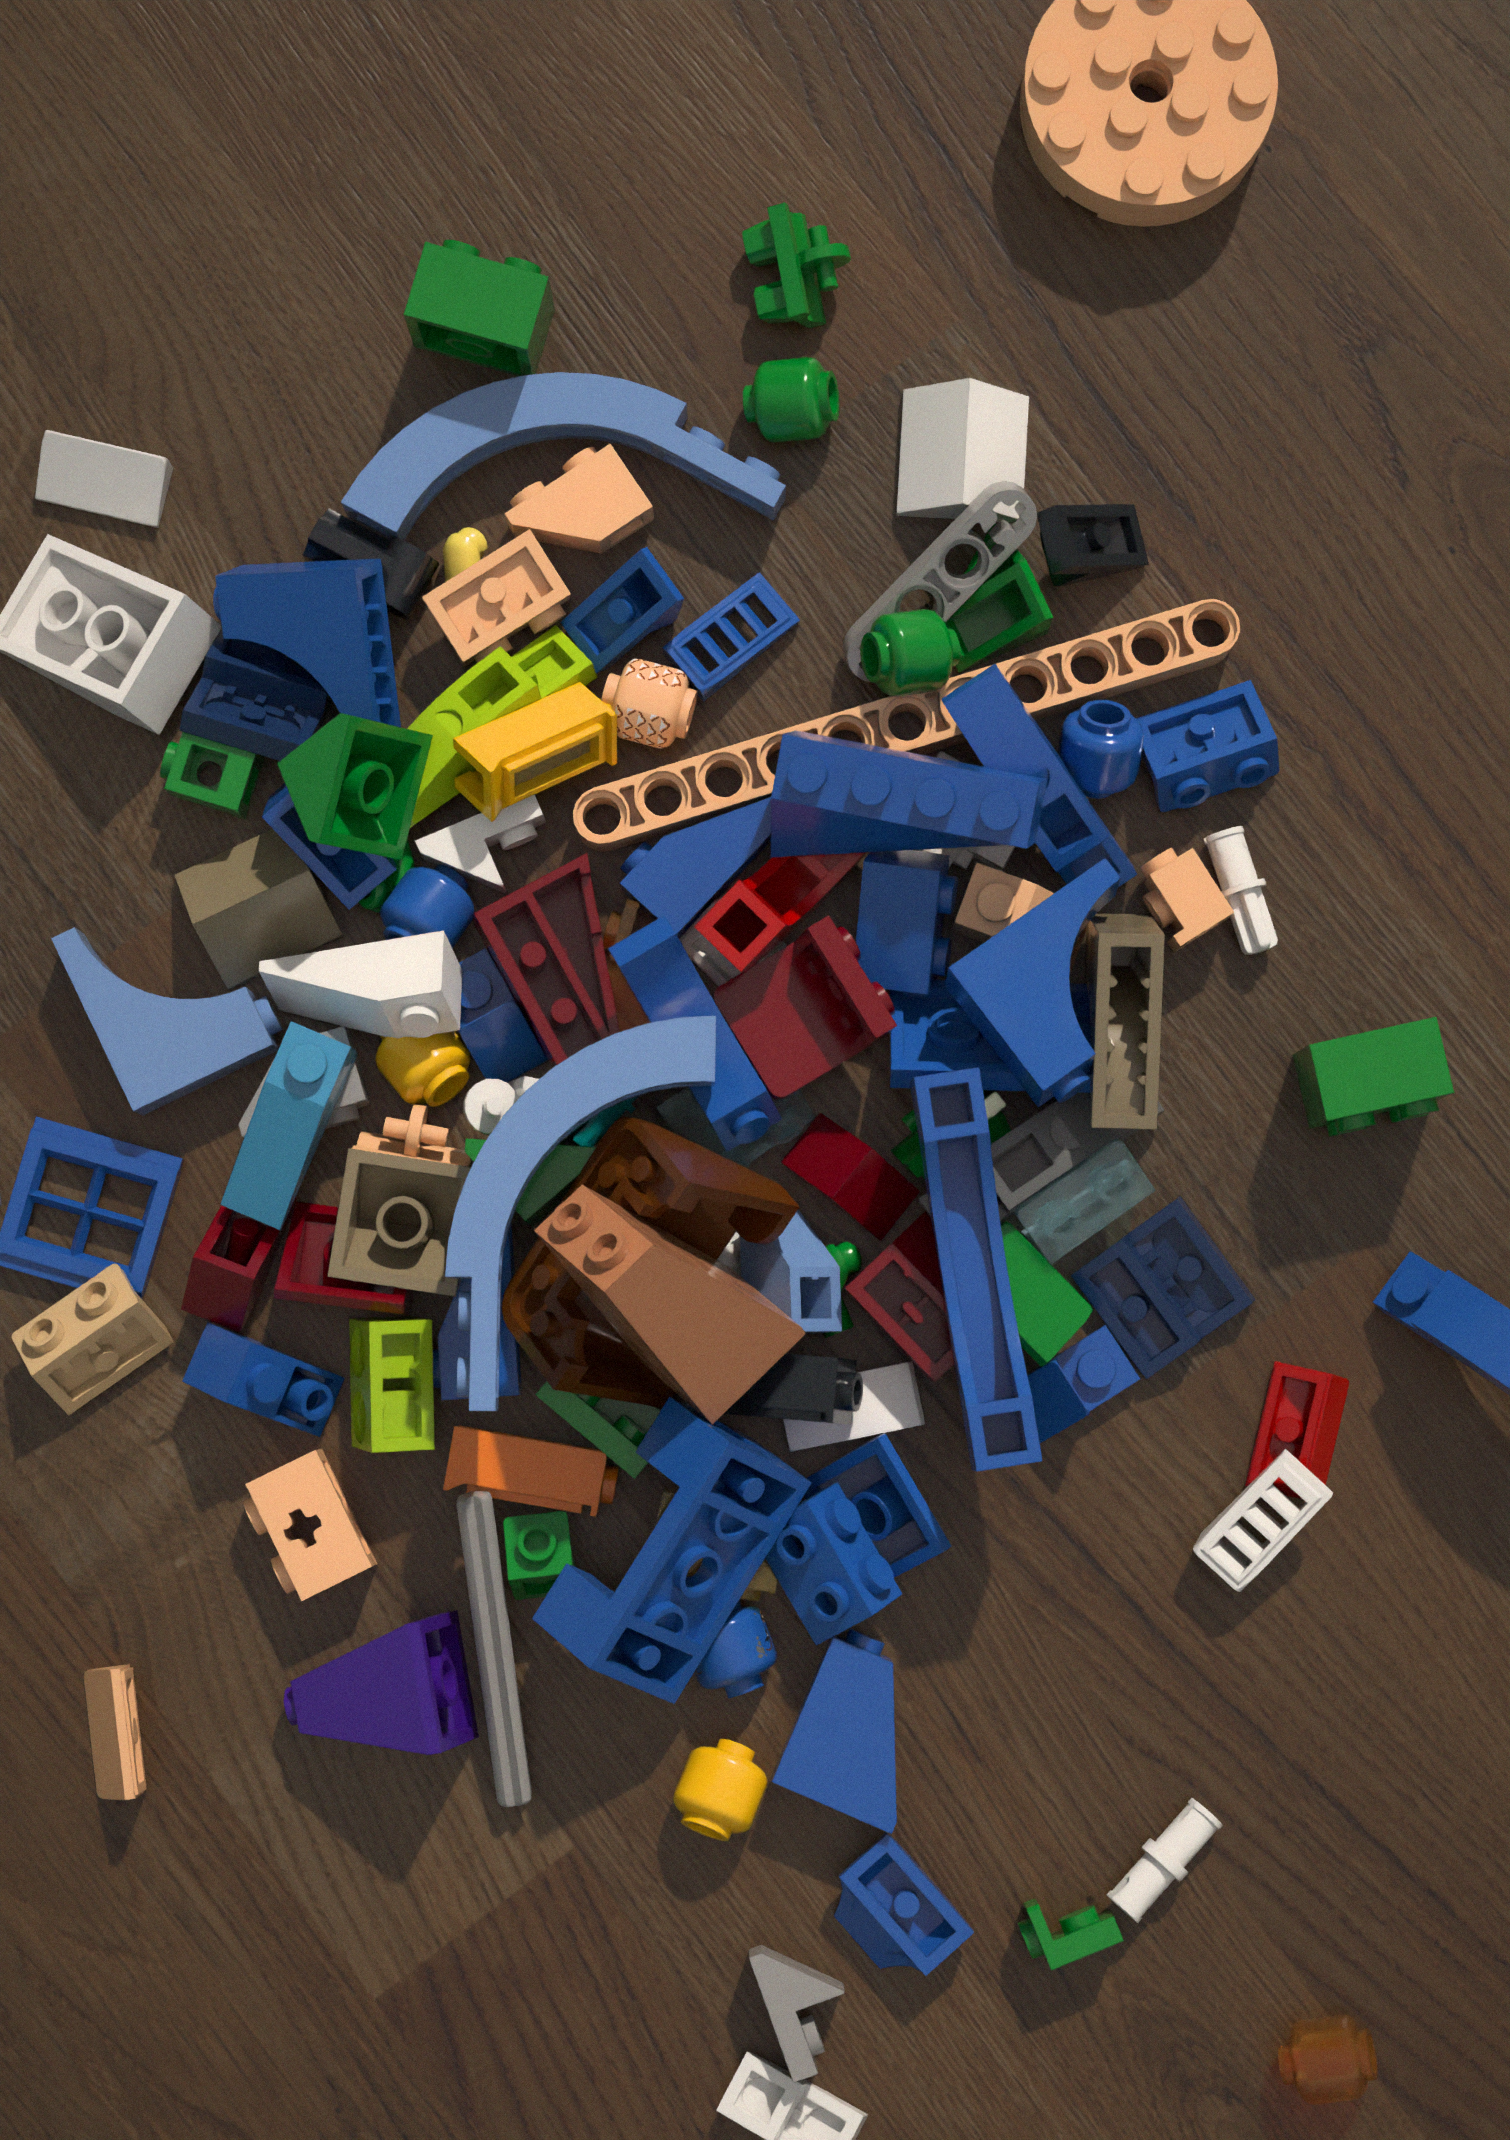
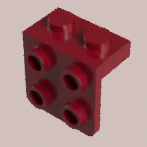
[712,915,897,1100]

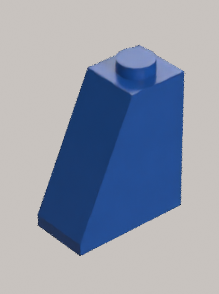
[771,1628,897,1834]

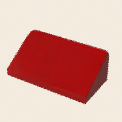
[1245,1361,1349,1500]

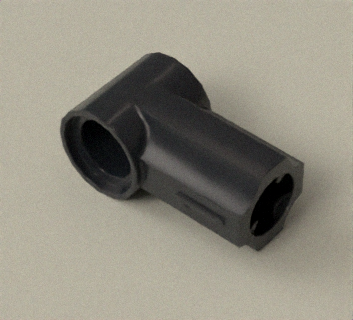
[302,508,439,620]

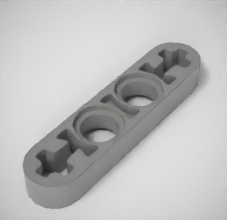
[842,481,1037,682]

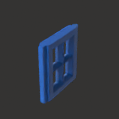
[0,1116,184,1300]

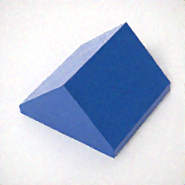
[804,1433,952,1578]

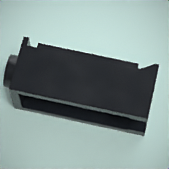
[685,1354,863,1424]

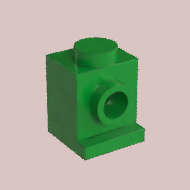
[160,732,264,820]

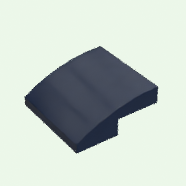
[180,629,332,761]
[1071,1196,1255,1379]

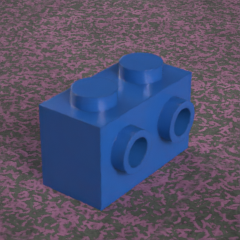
[856,850,958,995]
[765,1482,902,1645]

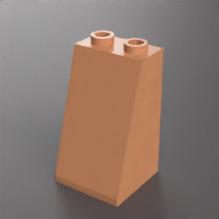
[534,1185,806,1425]

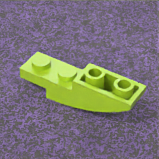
[407,625,597,828]

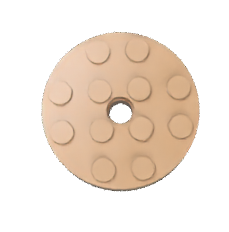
[1020,0,1278,227]

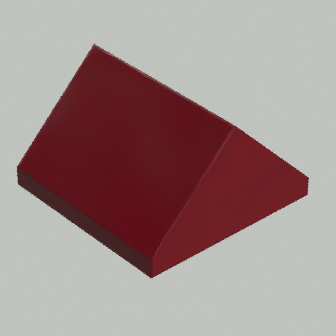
[274,1202,414,1316]

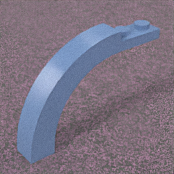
[341,372,786,540]
[445,1016,716,1411]

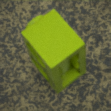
[349,1316,435,1453]

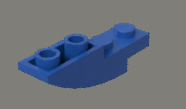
[942,664,1138,887]

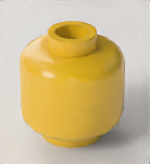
[375,1031,471,1107]
[673,1739,768,1841]

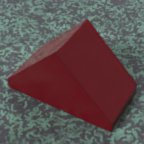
[781,1113,920,1242]

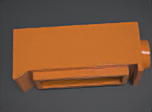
[443,1425,619,1517]

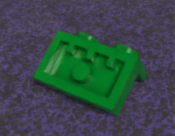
[535,1381,661,1479]

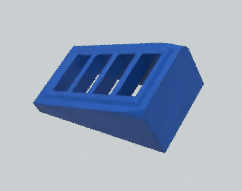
[662,572,800,702]

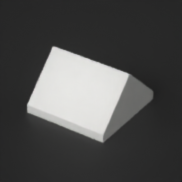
[896,378,1029,522]

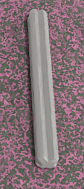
[456,1491,532,1807]

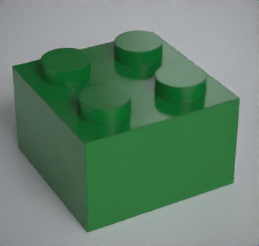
[403,240,555,377]
[1292,1017,1454,1137]

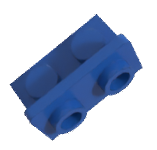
[1136,680,1279,812]

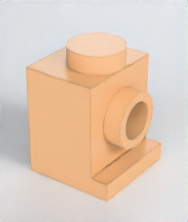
[1140,848,1234,953]

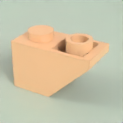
[505,444,654,554]

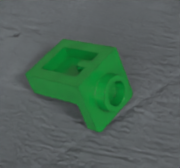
[503,1511,576,1600]
[1018,1898,1124,1971]

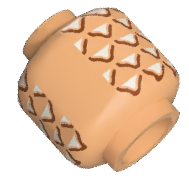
[601,659,698,748]

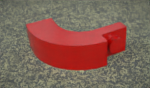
[694,852,869,972]

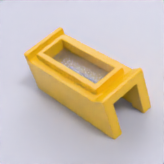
[453,682,617,822]

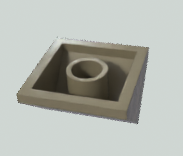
[175,829,344,990]
[327,1148,471,1297]

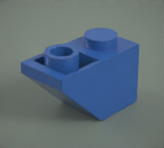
[182,1322,345,1437]

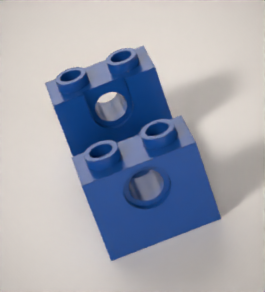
[532,1397,811,1704]

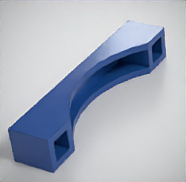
[910,1067,1042,1472]

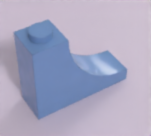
[51,927,283,1116]

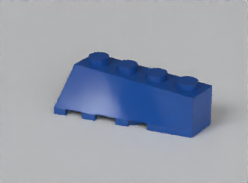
[771,730,1047,857]

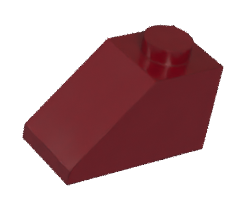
[181,1197,297,1332]

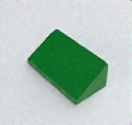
[1001,1221,1093,1367]

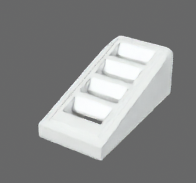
[1193,1449,1333,1592]

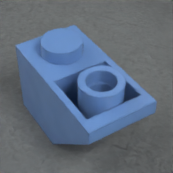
[740,1209,842,1334]

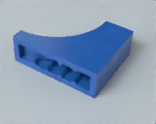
[213,559,401,727]
[945,858,1121,1107]
[608,915,782,1152]

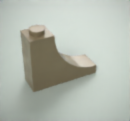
[1085,913,1165,1129]

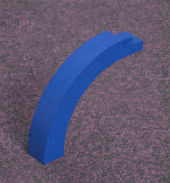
[1373,1251,1510,1396]

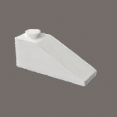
[259,931,462,1039]

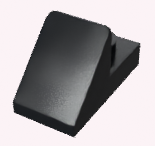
[1037,504,1149,586]

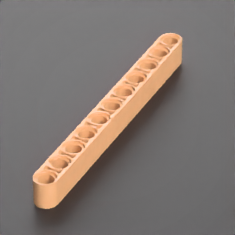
[573,599,1240,852]

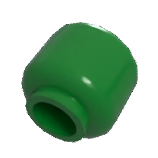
[743,357,840,442]
[860,609,960,696]

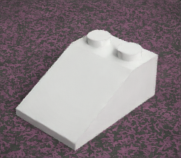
[0,534,222,735]

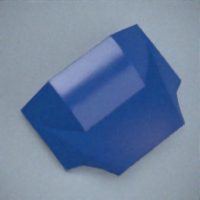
[834,1832,974,1976]

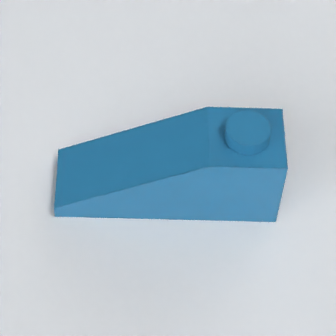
[220,1021,358,1230]

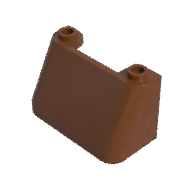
[502,1117,799,1408]

